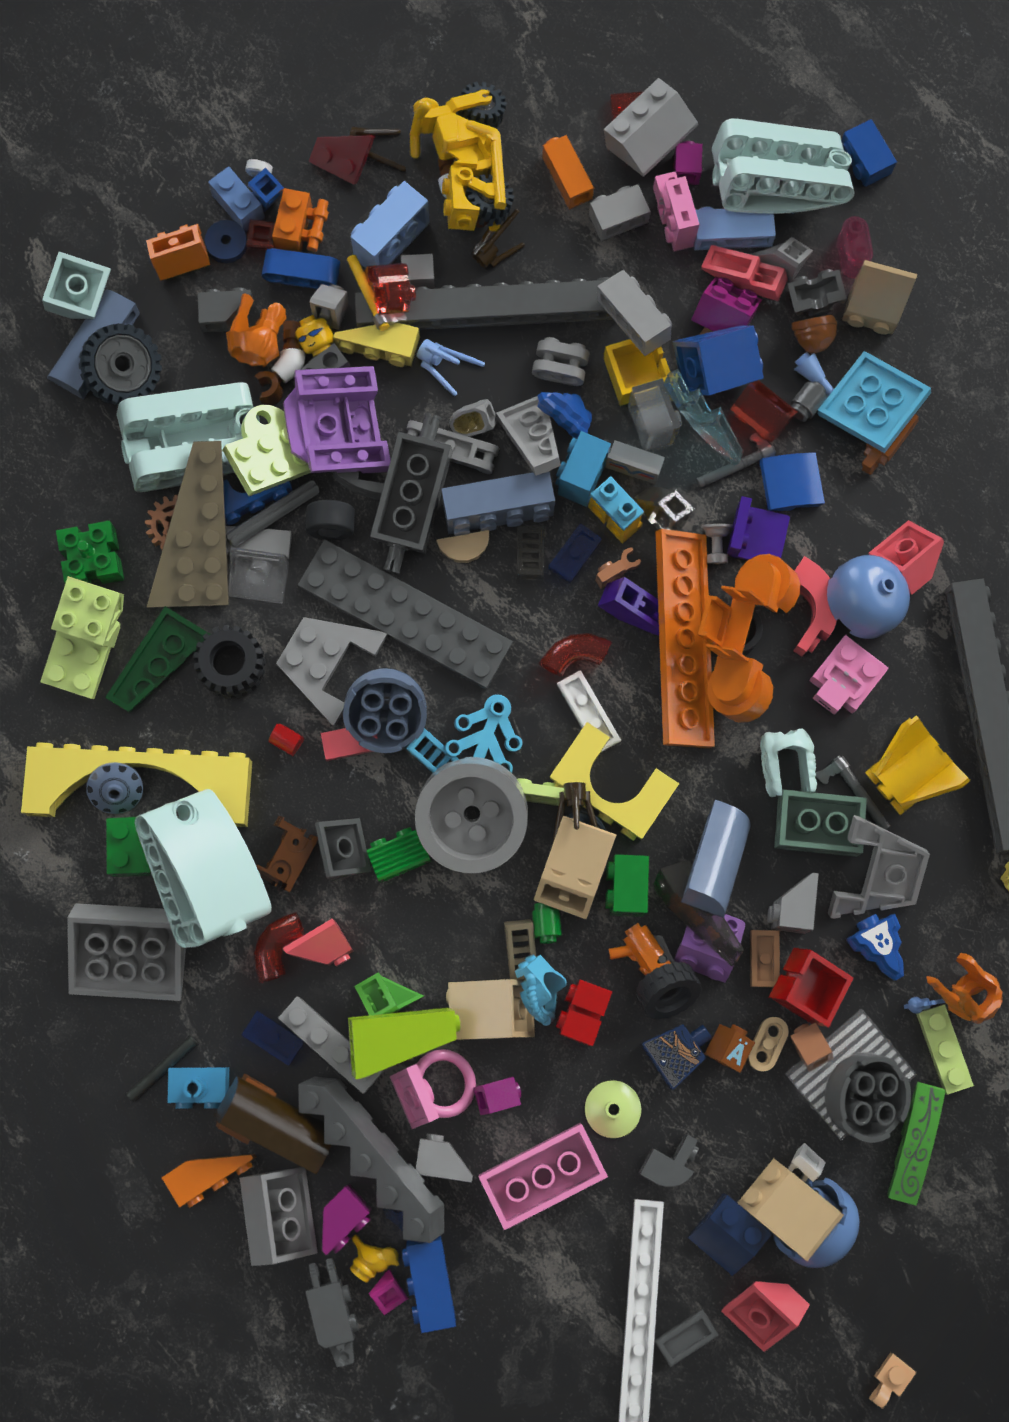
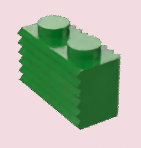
[366,827,431,883]

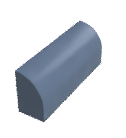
[47,290,140,400]
[681,800,751,918]

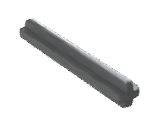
[226,480,319,547]

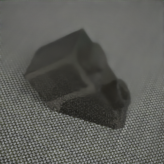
[632,486,694,531]

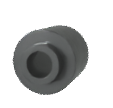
[789,381,827,422]

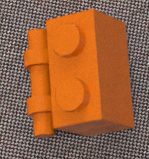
[272,188,329,252]
[146,224,210,281]

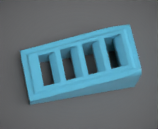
[404,728,459,773]

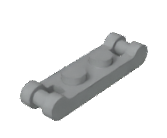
[406,420,500,474]

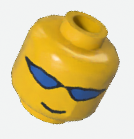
[295,315,334,357]

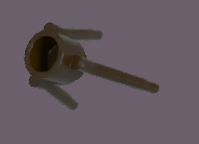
[350,127,406,172]
[471,209,525,268]
[553,782,598,841]

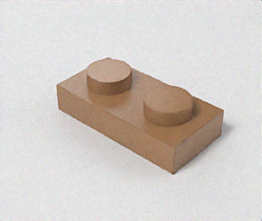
[750,930,780,987]

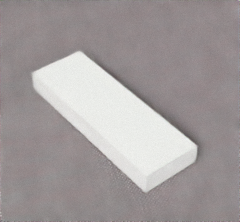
[557,670,621,752]

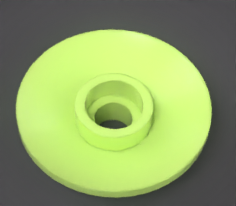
[585,1080,641,1138]

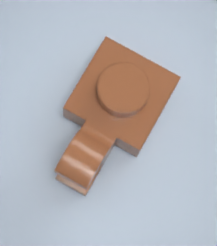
[595,547,641,589]

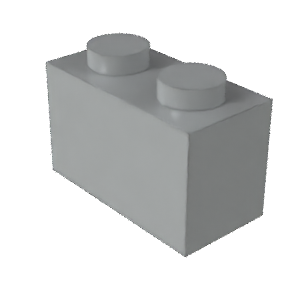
[589,185,651,241]

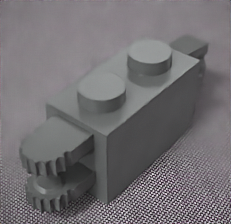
[306,1258,359,1367]

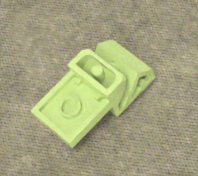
[40,576,124,699]

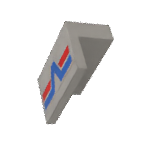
[605,440,665,485]

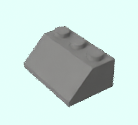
[604,78,698,177]
[240,1167,318,1266]

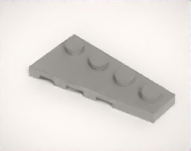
[496,396,561,476]

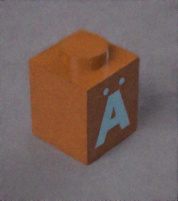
[705,1024,756,1073]

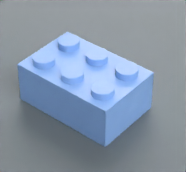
[351,181,429,278]

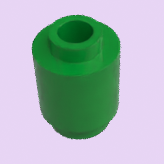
[532,903,562,944]

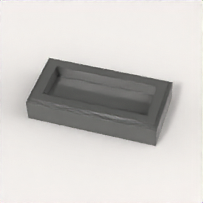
[654,1309,719,1367]

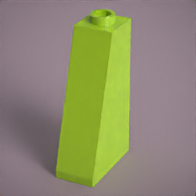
[348,1008,460,1079]

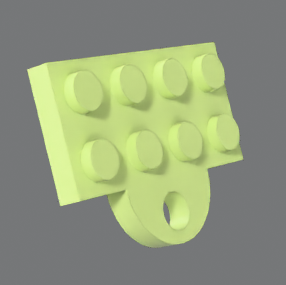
[222,405,311,496]

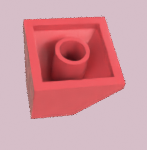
[869,520,944,595]
[283,919,353,967]
[721,1281,810,1352]

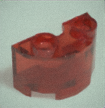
[364,263,416,315]

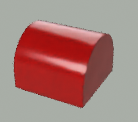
[268,723,305,756]

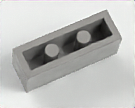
[597,269,672,356]

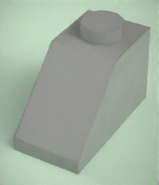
[309,284,349,330]
[416,1133,473,1182]

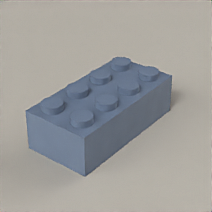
[442,472,555,536]

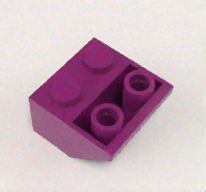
[691,277,762,331]
[322,1184,372,1255]

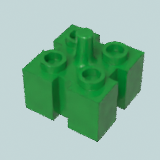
[56,520,124,584]

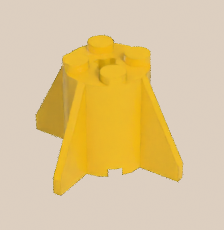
[865,716,970,815]

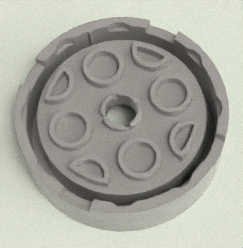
[415,757,528,873]

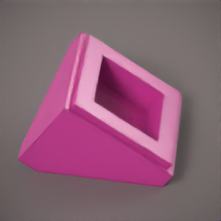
[369,1269,408,1315]

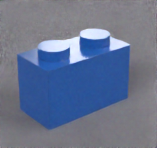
[841,119,897,187]

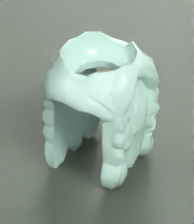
[760,729,817,797]

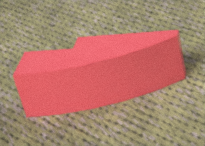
[701,245,788,301]

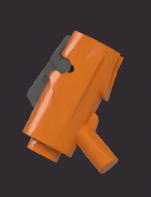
[608,923,674,976]

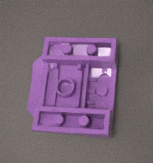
[283,366,390,474]

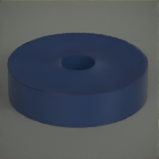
[205,220,248,263]

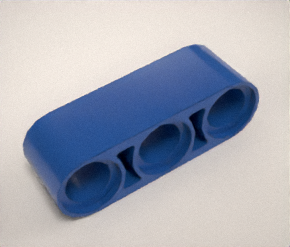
[261,248,341,289]

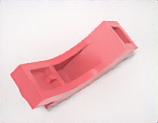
[793,556,837,657]

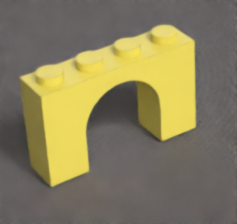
[550,722,679,841]

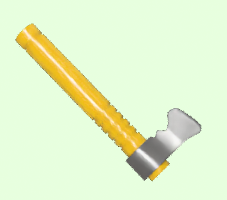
[347,255,407,331]

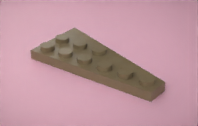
[147,441,229,607]

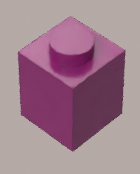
[673,141,702,185]
[473,1077,521,1115]

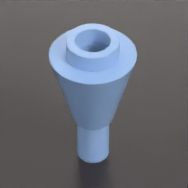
[794,352,834,397]

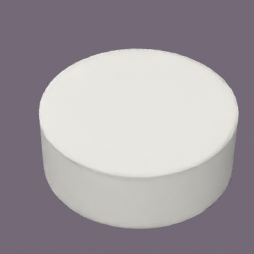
[245,159,273,177]

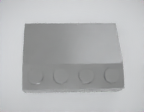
[67,903,186,1001]

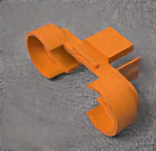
[698,554,800,723]

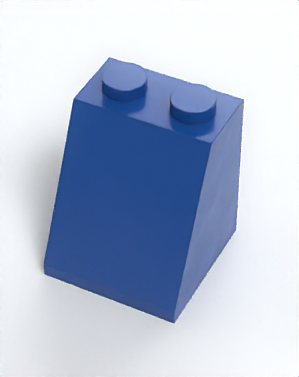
[673,325,764,395]

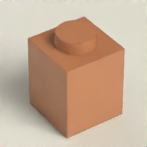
[791,1022,834,1072]

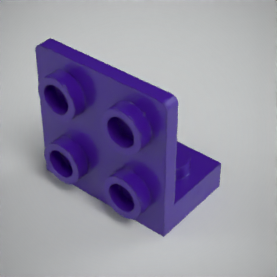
[727,496,790,560]

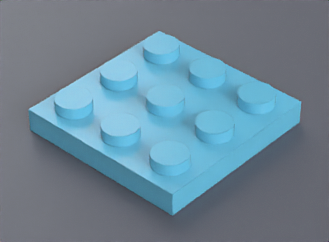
[818,351,931,453]

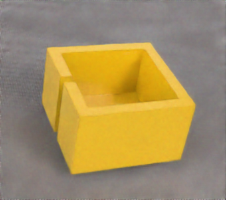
[603,339,673,406]

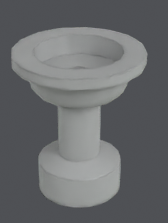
[701,524,733,564]

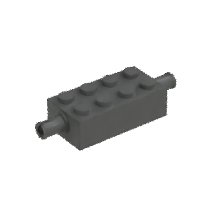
[370,413,453,574]

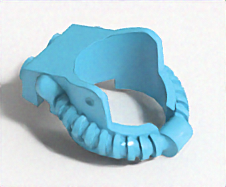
[515,954,567,1026]

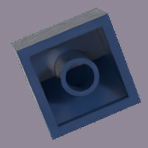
[688,1193,773,1276]

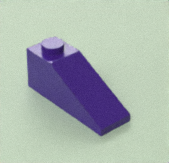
[598,577,659,636]

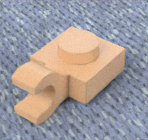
[869,1352,916,1408]

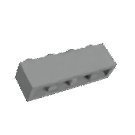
[278,996,384,1094]

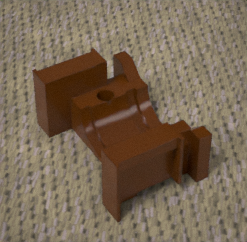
[255,816,318,892]

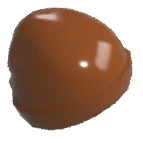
[791,315,838,354]

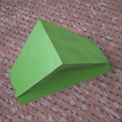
[354,972,424,1016]

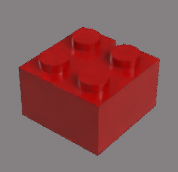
[769,947,853,1028]
[555,980,612,1046]

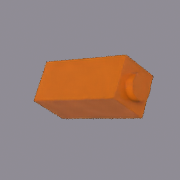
[542,135,594,209]

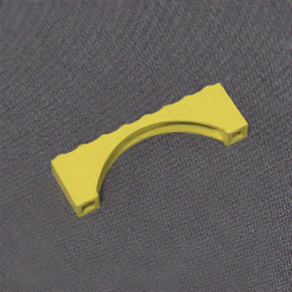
[21,743,252,827]

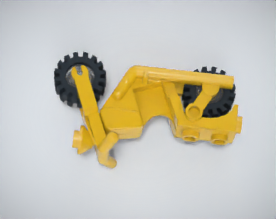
[410,82,514,231]

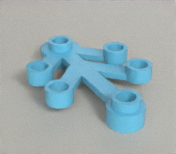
[444,695,522,773]

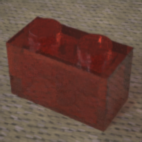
[731,380,798,443]

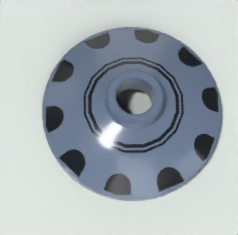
[86,762,143,814]

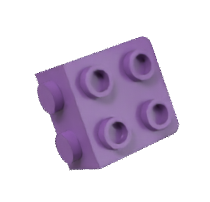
[674,907,745,983]

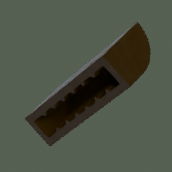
[213,1076,331,1175]

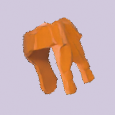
[226,294,287,367]
[926,953,1003,1024]

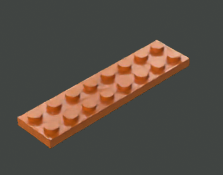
[656,529,715,748]

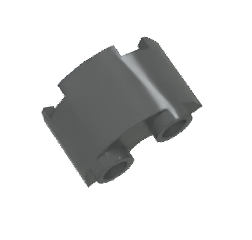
[787,269,847,317]

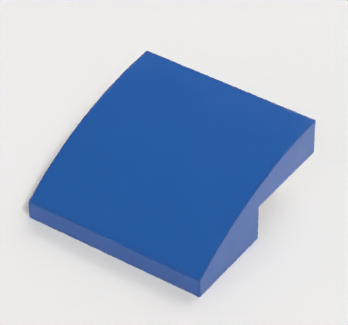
[759,453,825,511]

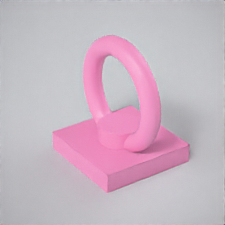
[389,1049,476,1129]

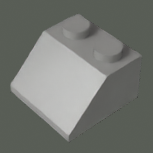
[767,873,819,934]

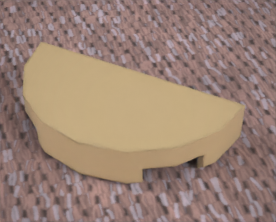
[436,530,489,563]

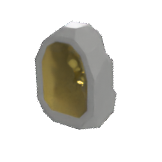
[449,399,496,437]

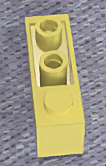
[333,322,420,367]

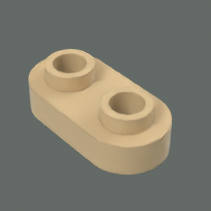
[747,1017,789,1071]

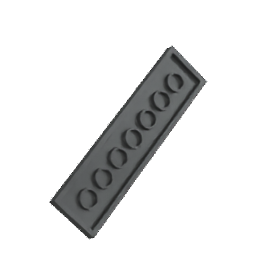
[298,539,513,690]

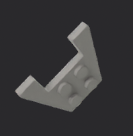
[276,617,387,727]
[828,815,930,919]

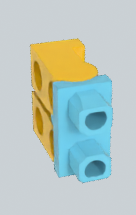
[588,476,644,544]

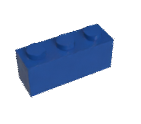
[402,1235,456,1333]

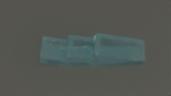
[663,369,743,466]

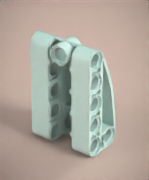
[712,119,854,214]
[117,382,260,492]
[135,789,271,948]

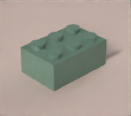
[774,790,867,857]

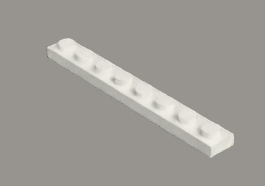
[618,1199,664,1422]

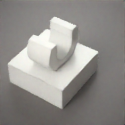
[788,1143,826,1182]

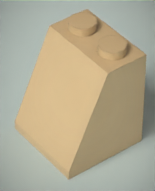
[446,979,535,1040]

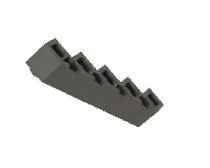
[299,1077,444,1243]

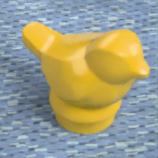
[350,1235,399,1283]

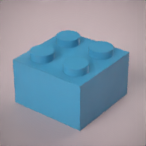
[555,431,611,507]

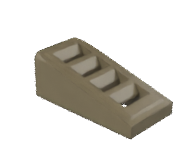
[504,919,536,980]

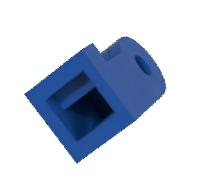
[248,167,284,212]

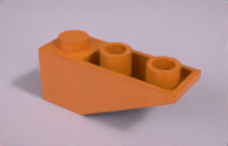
[162,1154,256,1208]

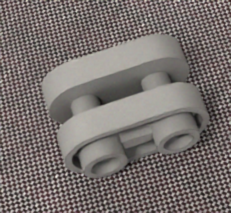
[532,337,590,386]

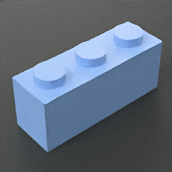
[694,207,776,250]

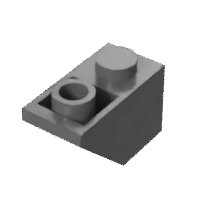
[198,288,254,333]

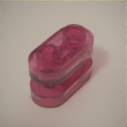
[837,216,873,278]

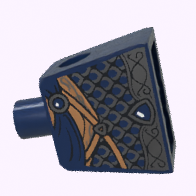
[640,1024,712,1090]

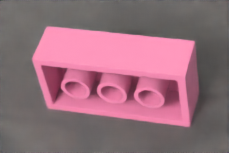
[479,1123,608,1230]

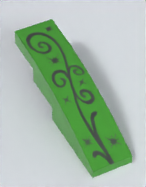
[887,1082,946,1205]

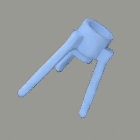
[417,339,485,396]

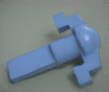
[904,996,945,1014]

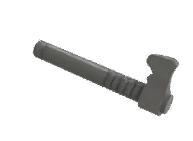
[696,430,776,488]
[816,755,890,830]

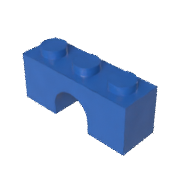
[224,480,292,526]

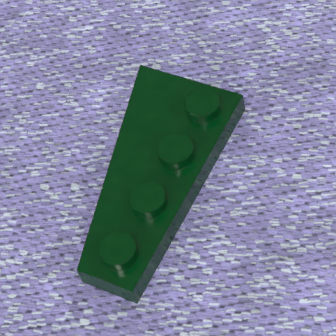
[105,606,211,713]

